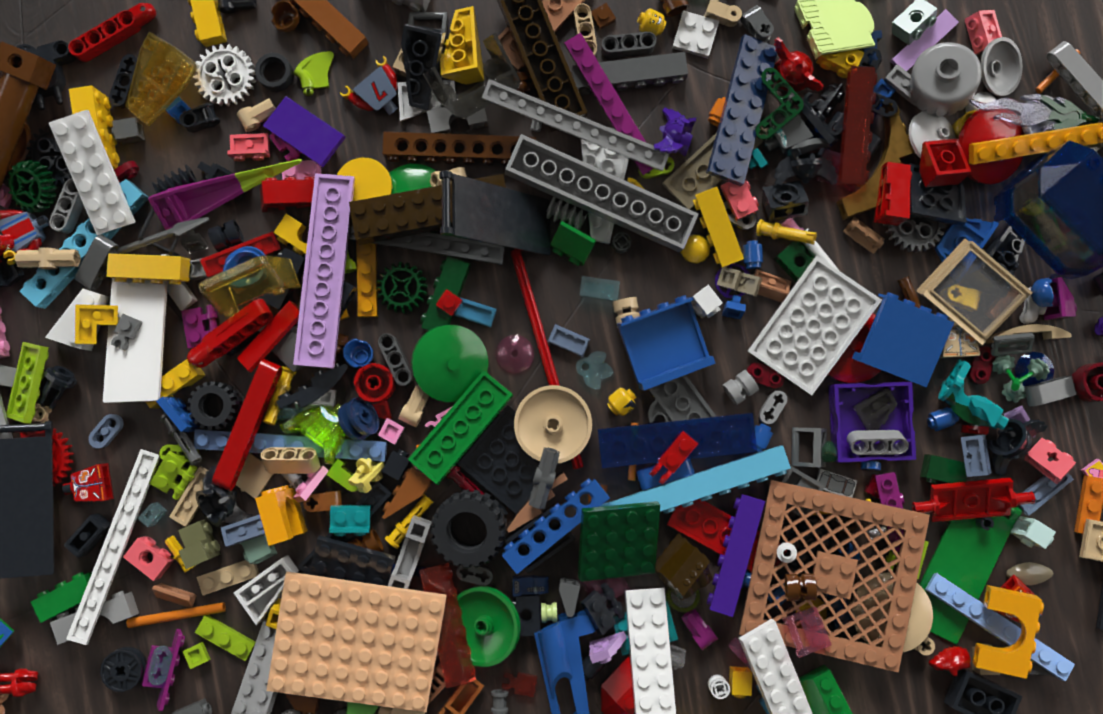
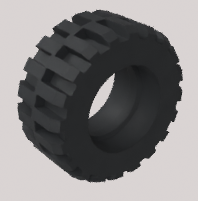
[430,490,508,569]

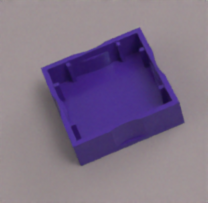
[828,382,916,462]

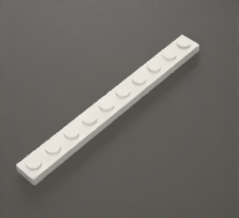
[66,449,160,645]

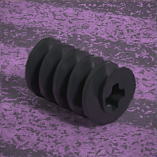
[152,164,197,193]

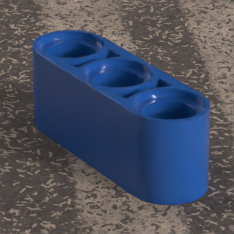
[636,456,695,490]

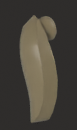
[1006,562,1054,585]

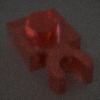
[502,672,537,697]

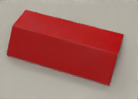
[237,301,300,373]

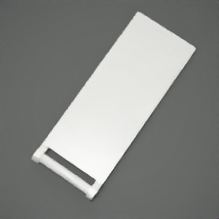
[103,254,170,403]

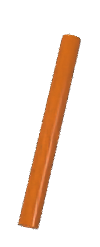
[126,602,226,628]

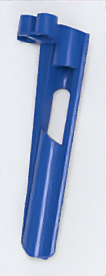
[534,610,596,714]

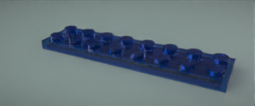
[598,413,757,468]

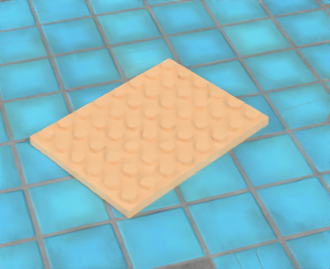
[266,572,446,712]

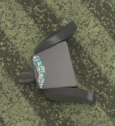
[764,95,831,155]

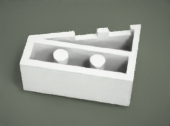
[45,289,110,351]
[234,555,299,625]

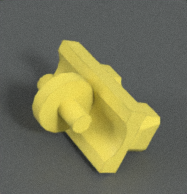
[348,458,385,493]

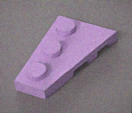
[589,631,627,664]

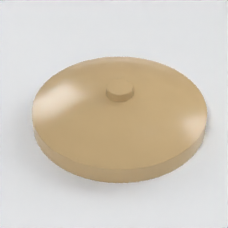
[514,385,592,463]
[851,573,933,652]

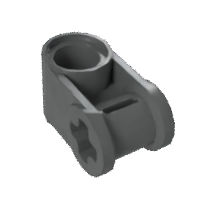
[740,5,774,43]

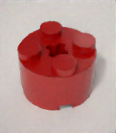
[354,363,396,402]

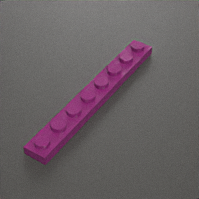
[564,32,654,176]

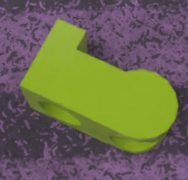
[326,458,358,492]

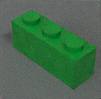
[31,572,92,623]

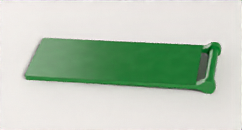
[919,507,1022,644]

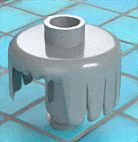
[909,42,982,116]

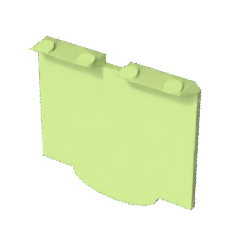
[794,0,875,60]

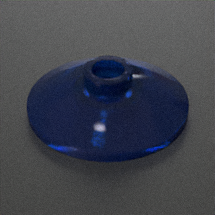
[1015,352,1054,387]

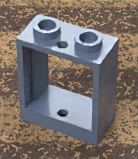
[961,435,992,477]

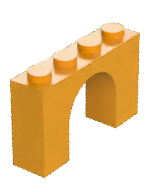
[255,485,308,546]
[972,585,1044,679]

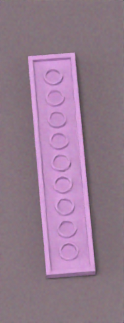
[293,173,355,369]

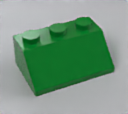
[798,665,853,714]

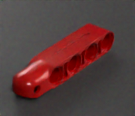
[68,3,157,62]
[187,299,273,368]

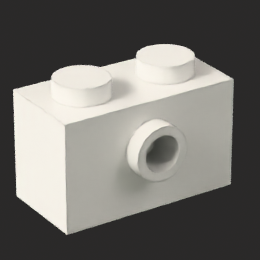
[691,284,723,318]

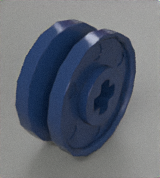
[338,397,379,441]

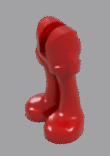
[0,668,38,697]

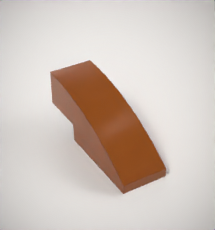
[437,674,484,714]

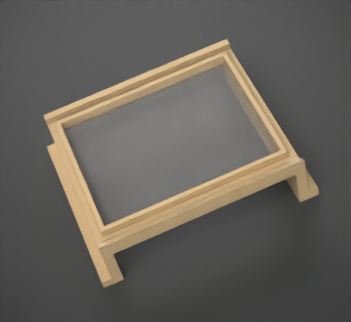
[916,239,1033,346]

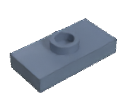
[547,324,590,357]

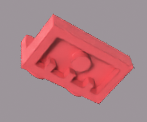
[965,10,1002,54]

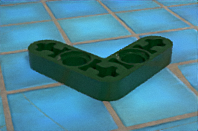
[755,68,804,141]

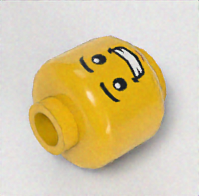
[637,8,666,36]

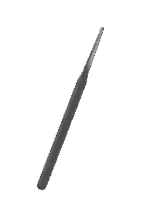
[117,217,209,254]

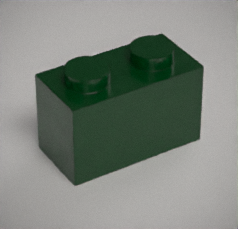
[920,454,967,484]

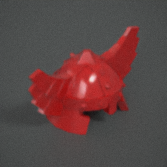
[773,37,824,92]

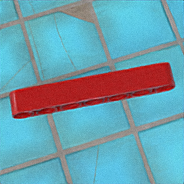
[212,359,283,491]

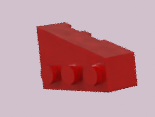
[874,162,912,226]
[260,177,315,212]

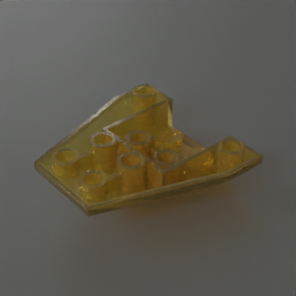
[125,32,199,126]

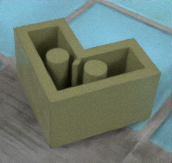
[178,519,221,569]

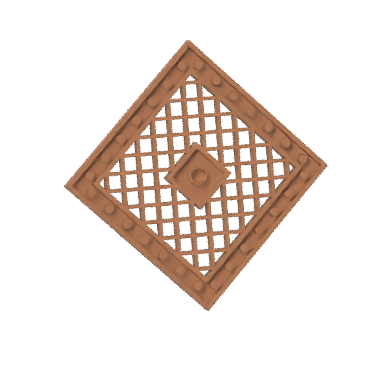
[739,480,930,673]

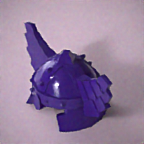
[654,107,696,157]

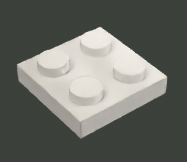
[672,10,719,59]

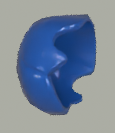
[1031,278,1054,308]
[343,339,374,369]

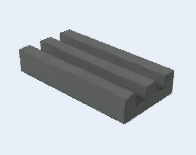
[990,332,1035,356]

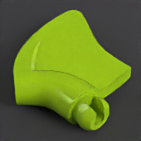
[293,51,334,96]

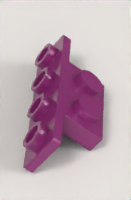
[875,472,905,552]
[141,629,185,711]

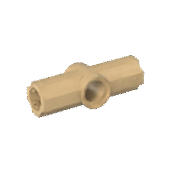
[15,248,81,269]

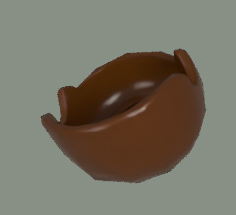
[271,0,300,33]

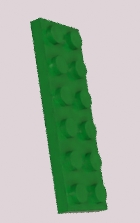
[408,370,514,485]

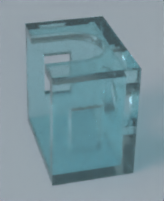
[138,502,168,527]

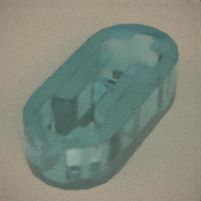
[148,646,172,685]

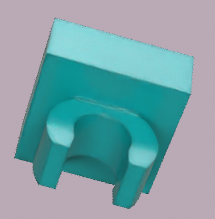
[749,148,769,169]

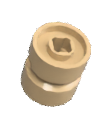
[612,297,640,328]

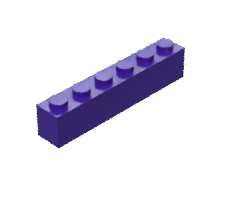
[706,494,765,617]

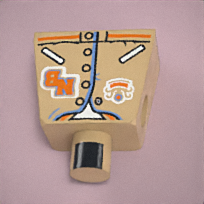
[939,318,980,358]

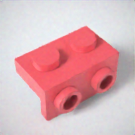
[227,133,270,161]
[720,179,759,221]

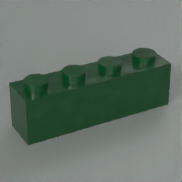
[420,256,471,331]

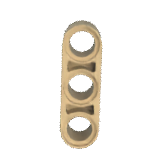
[574,3,597,57]
[261,447,320,474]

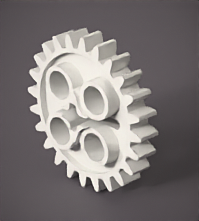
[193,44,256,107]

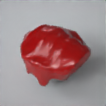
[929,646,971,676]

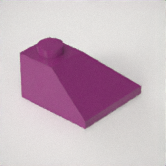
[1043,277,1077,320]

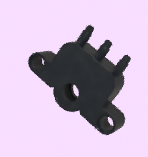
[16,40,77,110]

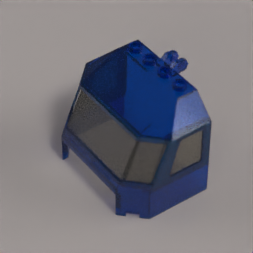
[994,140,1103,279]

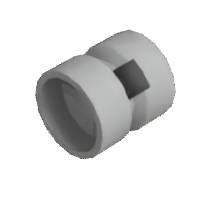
[722,370,759,405]

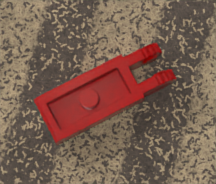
[649,431,698,485]

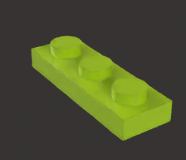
[195,615,256,661]

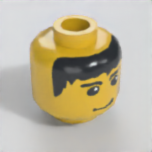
[607,387,637,416]

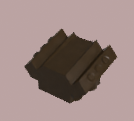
[655,533,713,601]

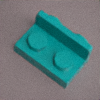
[329,505,370,536]

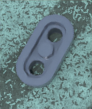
[89,414,124,448]

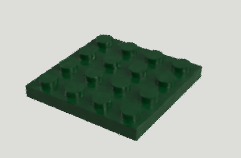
[578,501,660,582]

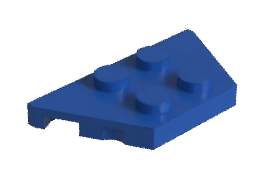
[934,217,999,284]

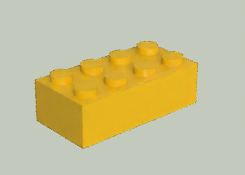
[69,85,120,169]

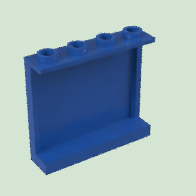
[852,292,954,387]
[617,295,715,390]

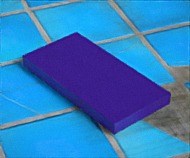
[263,96,346,168]

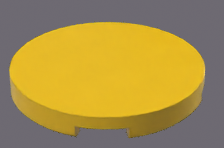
[337,157,393,201]

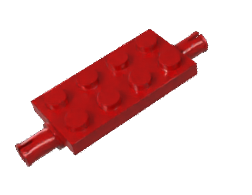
[912,478,1035,522]

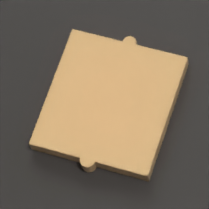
[236,453,274,498]

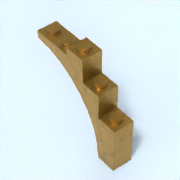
[836,104,916,220]

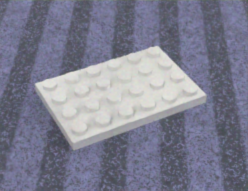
[748,256,882,395]

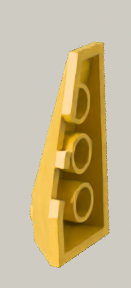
[440,6,484,85]

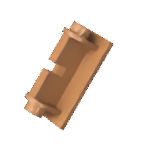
[843,217,885,254]

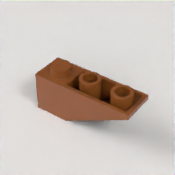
[382,466,432,519]

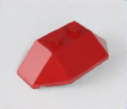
[601,656,635,714]

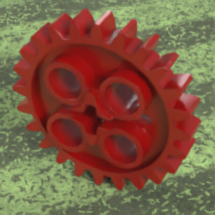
[20,428,74,487]

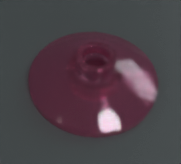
[496,335,534,373]

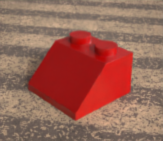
[919,139,971,187]

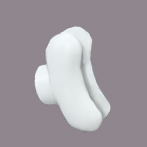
[1019,287,1047,324]

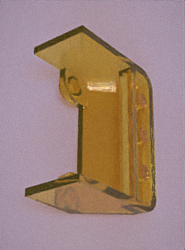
[198,256,300,317]

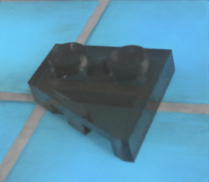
[853,387,897,430]

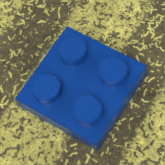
[156,396,200,432]

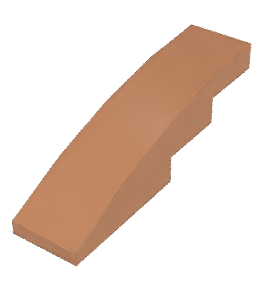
[507,472,568,533]

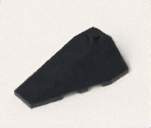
[401,24,446,111]
[963,220,1027,298]

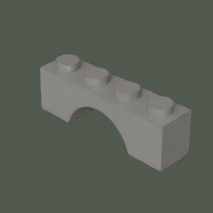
[388,515,432,589]
[50,591,139,645]

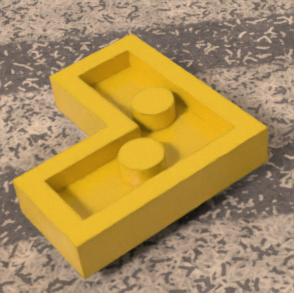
[75,304,118,344]

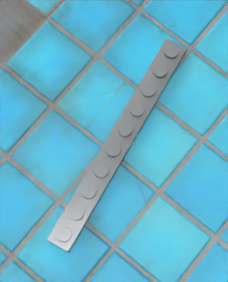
[482,79,670,171]

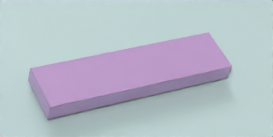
[890,9,959,72]

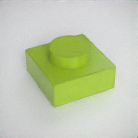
[183,642,210,669]

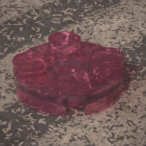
[728,637,752,671]

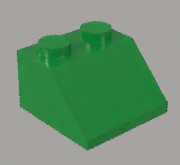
[550,221,596,266]

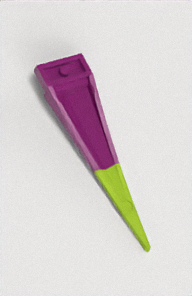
[148,159,302,230]

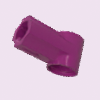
[681,608,718,651]

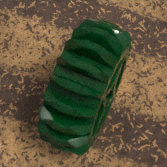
[6,160,58,213]
[376,262,428,314]

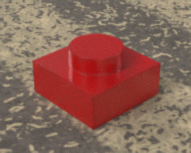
[436,289,463,316]

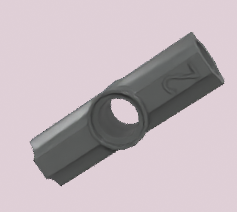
[529,447,560,509]

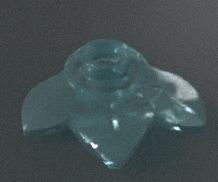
[576,351,614,389]

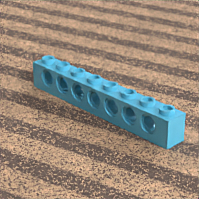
[19,179,149,309]

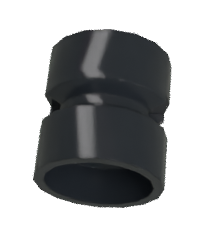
[208,219,244,252]

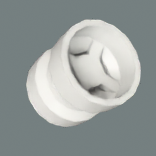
[708,675,730,699]

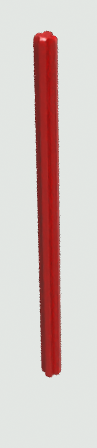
[510,249,583,469]

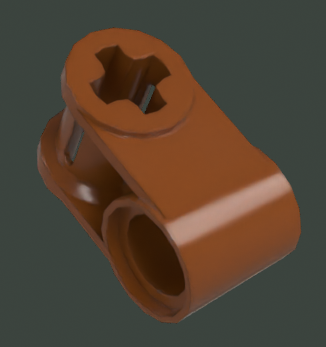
[303,490,342,512]

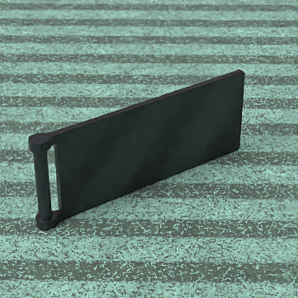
[439,171,551,256]
[0,421,54,579]

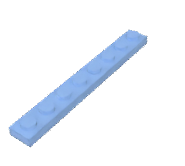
[925,573,1075,681]

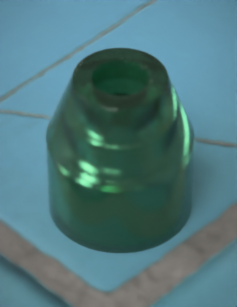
[821,441,837,463]

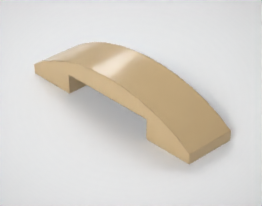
[986,324,1071,344]

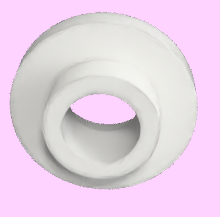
[777,542,797,563]

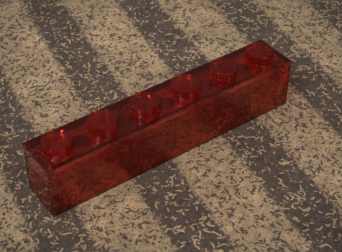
[837,66,877,187]
[419,563,476,688]

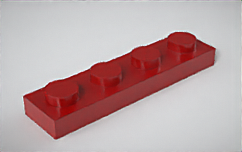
[199,231,281,278]

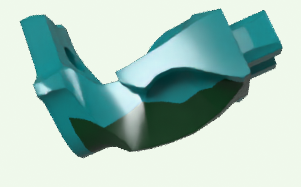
[938,359,1009,429]

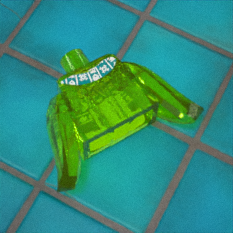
[280,404,346,465]

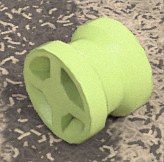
[541,602,557,623]

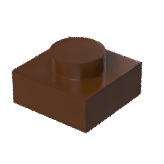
[591,3,616,30]

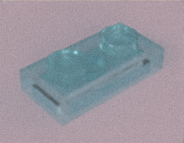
[579,276,620,301]

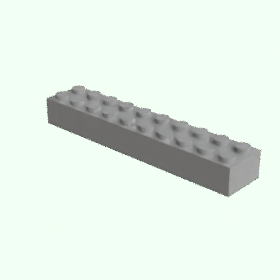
[505,134,698,252]

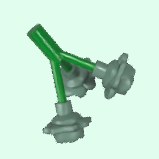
[992,355,1050,403]

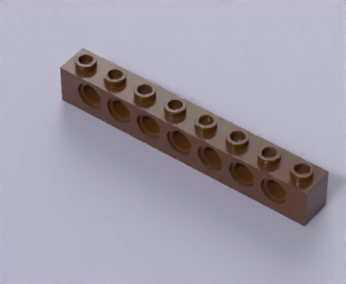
[382,131,536,166]

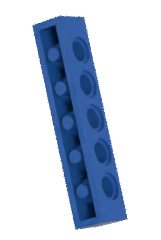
[502,478,610,574]

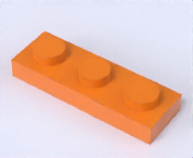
[1074,475,1103,534]

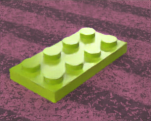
[6,342,49,424]

